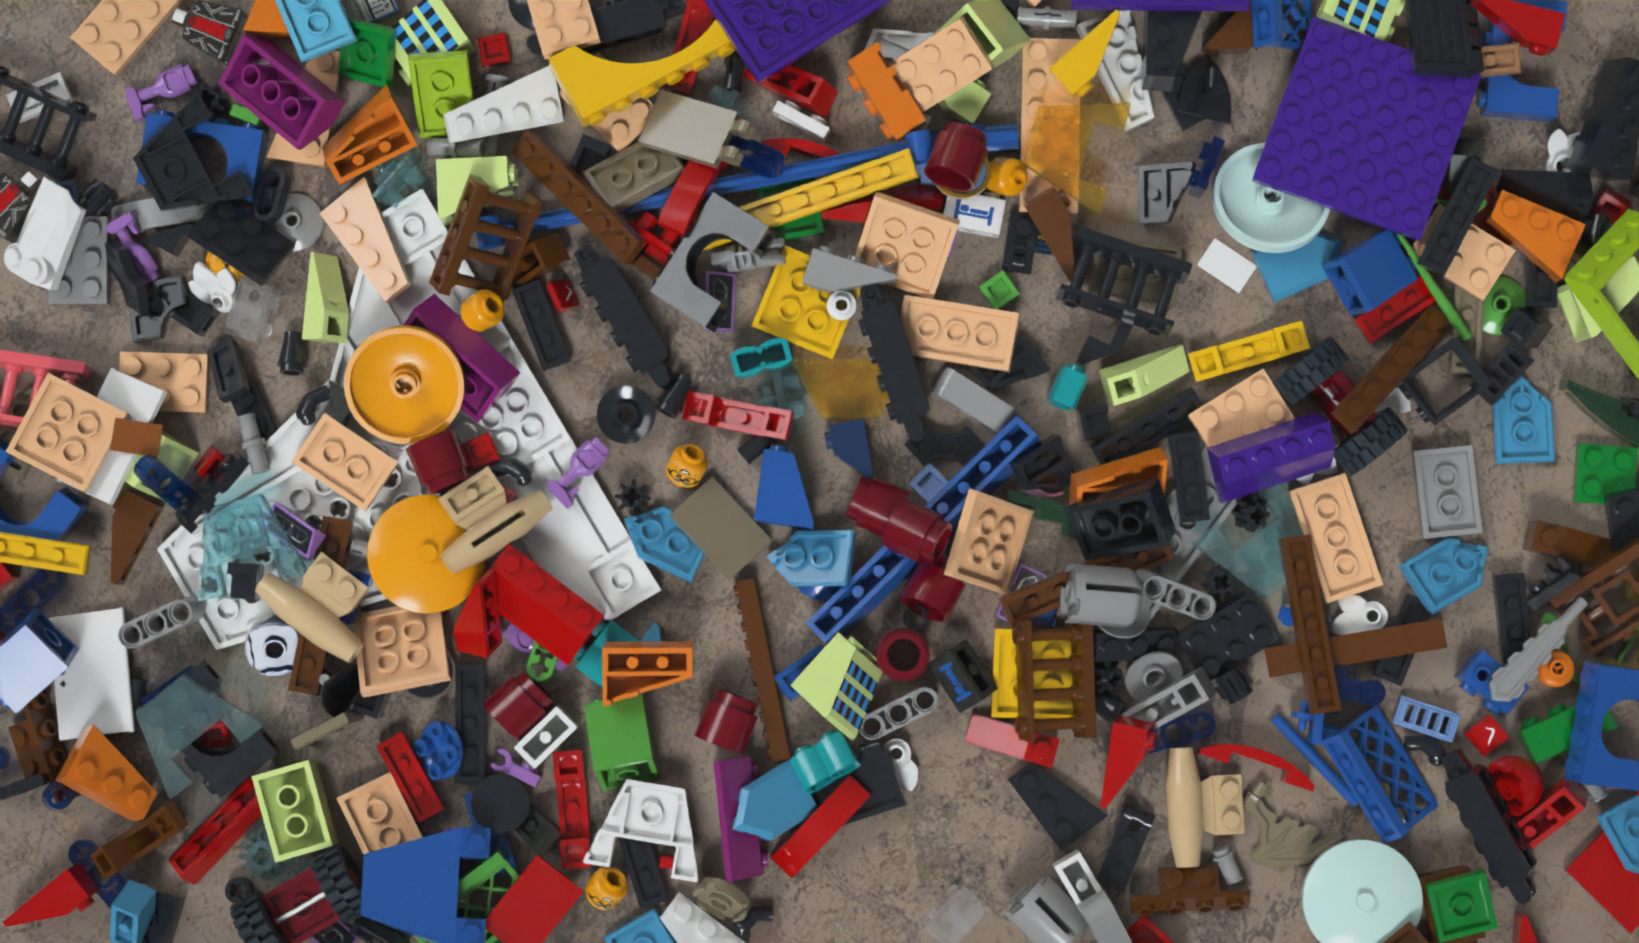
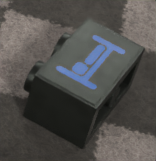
[928,639,998,713]

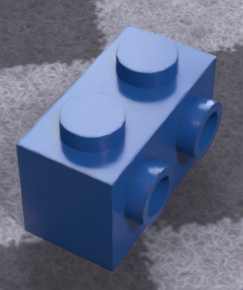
[1455,650,1530,715]

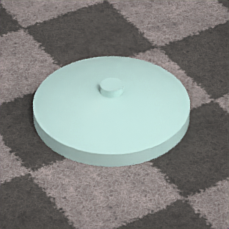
[1212,143,1330,253]
[1301,839,1423,943]

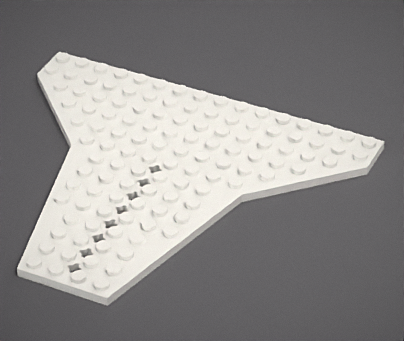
[157,188,662,650]

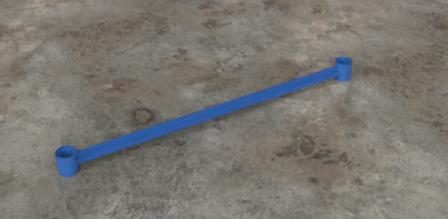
[476,130,933,250]

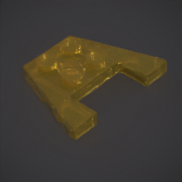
[1023,102,1131,215]

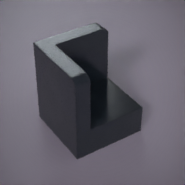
[569,134,612,175]
[169,294,220,337]
[1500,307,1553,349]
[1076,405,1111,441]
[227,562,263,600]
[349,689,391,719]

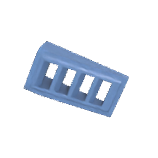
[1392,695,1461,743]

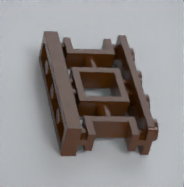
[1549,538,1639,658]

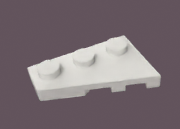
[660,892,745,943]

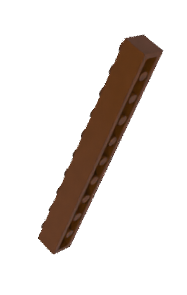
[733,578,791,763]

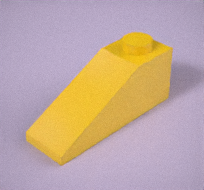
[1049,9,1120,99]

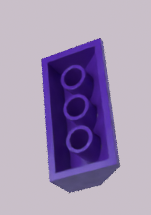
[1207,412,1335,503]

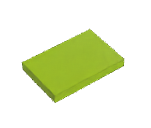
[408,50,474,138]

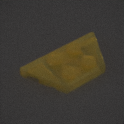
[793,359,889,419]

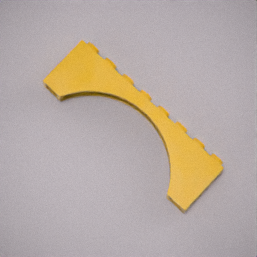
[549,19,735,127]

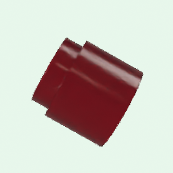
[924,122,988,192]
[406,428,471,496]
[845,476,911,537]
[882,498,952,564]
[900,556,965,623]
[876,628,930,682]
[483,670,554,741]
[694,688,758,754]

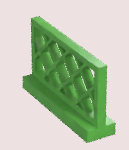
[414,846,519,943]

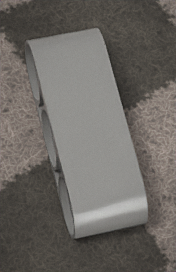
[931,367,1018,434]
[1136,569,1216,620]
[118,596,205,649]
[859,686,938,740]
[1077,890,1132,943]

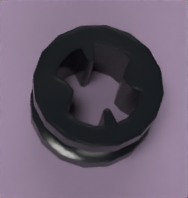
[903,605,929,631]
[225,877,254,903]

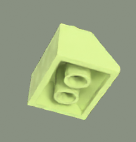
[251,758,339,863]

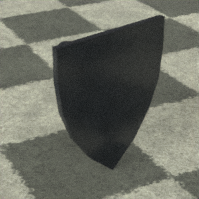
[1178,55,1232,125]
[319,665,360,717]

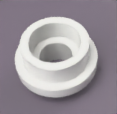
[827,291,856,321]

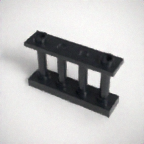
[0,66,97,181]
[1056,226,1192,337]

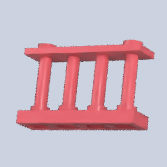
[0,350,92,428]

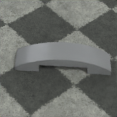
[111,198,214,237]

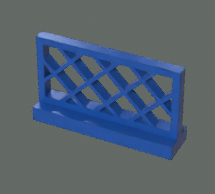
[1251,0,1313,51]
[1321,704,1439,844]

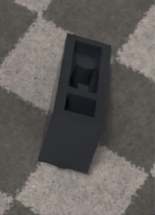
[1496,169,1594,219]

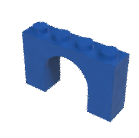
[1476,0,1567,123]
[136,110,268,203]
[0,438,90,542]
[1565,661,1639,791]

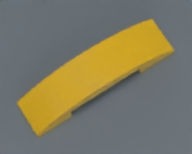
[1188,320,1310,382]

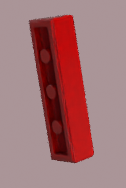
[168,775,262,885]

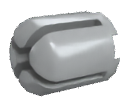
[1060,563,1142,628]
[1002,871,1087,943]

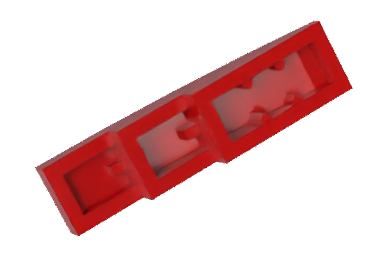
[821,185,943,223]

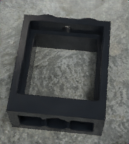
[1398,335,1493,426]

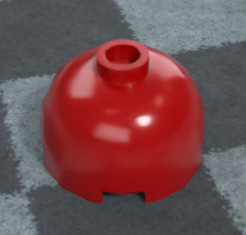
[1487,755,1543,817]

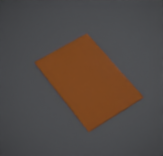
[110,418,163,457]

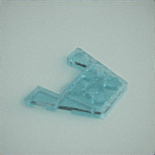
[1192,482,1303,599]
[198,494,308,601]
[135,674,263,799]

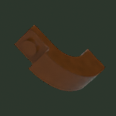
[90,800,188,880]

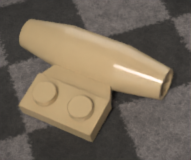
[438,466,552,574]
[255,552,370,663]
[1165,747,1245,868]

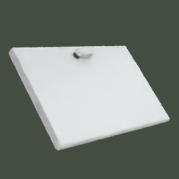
[57,368,167,505]
[49,607,135,741]

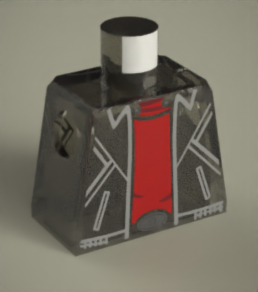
[172,0,248,66]
[0,170,41,243]

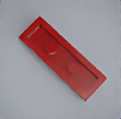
[1353,271,1440,344]
[376,731,446,824]

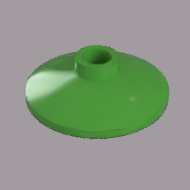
[1483,276,1526,335]

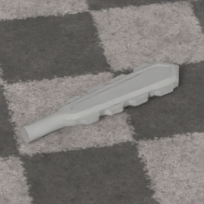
[1489,597,1588,702]

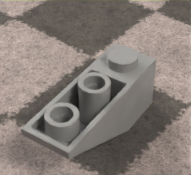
[802,246,898,294]

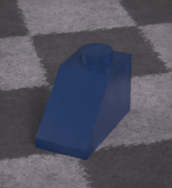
[824,419,874,479]

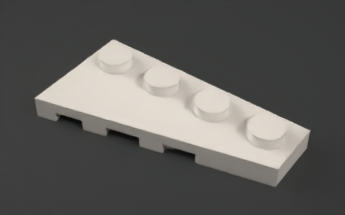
[1076,10,1154,132]
[443,65,564,143]

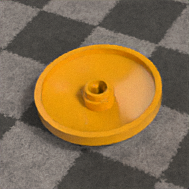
[344,325,465,444]
[367,495,486,614]

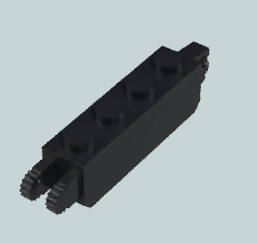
[526,0,685,55]
[574,244,672,389]
[858,284,931,443]
[1441,749,1537,904]

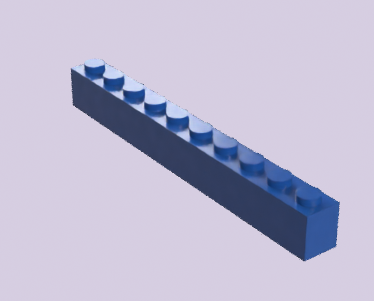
[806,416,1041,644]

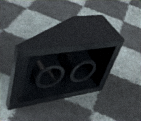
[1066,478,1176,561]

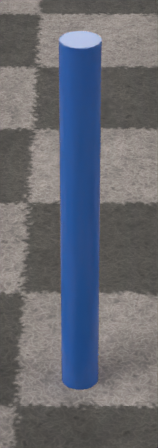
[1270,713,1358,807]

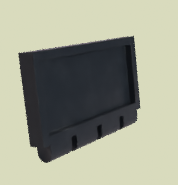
[1405,0,1484,78]
[791,739,907,835]

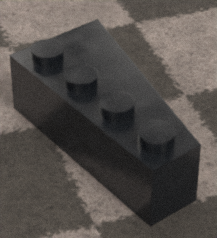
[1563,57,1639,181]

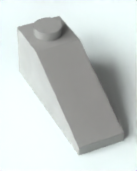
[1120,666,1217,730]

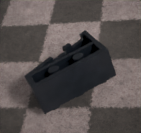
[1141,11,1203,92]

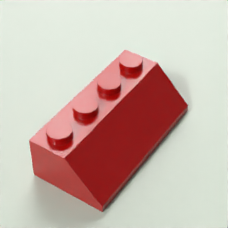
[490,544,604,666]

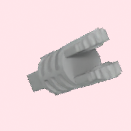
[711,238,786,273]

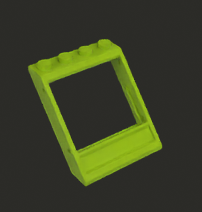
[1564,209,1639,380]

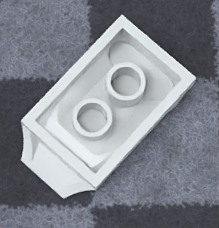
[4,176,86,290]

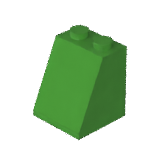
[584,694,660,791]

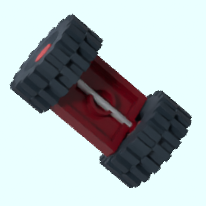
[1273,336,1408,477]
[230,843,362,943]

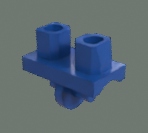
[1291,699,1341,745]

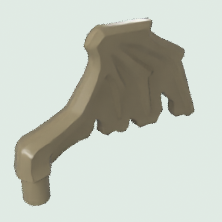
[1243,780,1345,872]

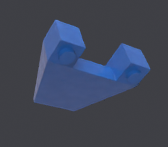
[360,827,491,943]

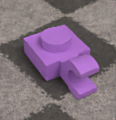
[491,749,542,788]

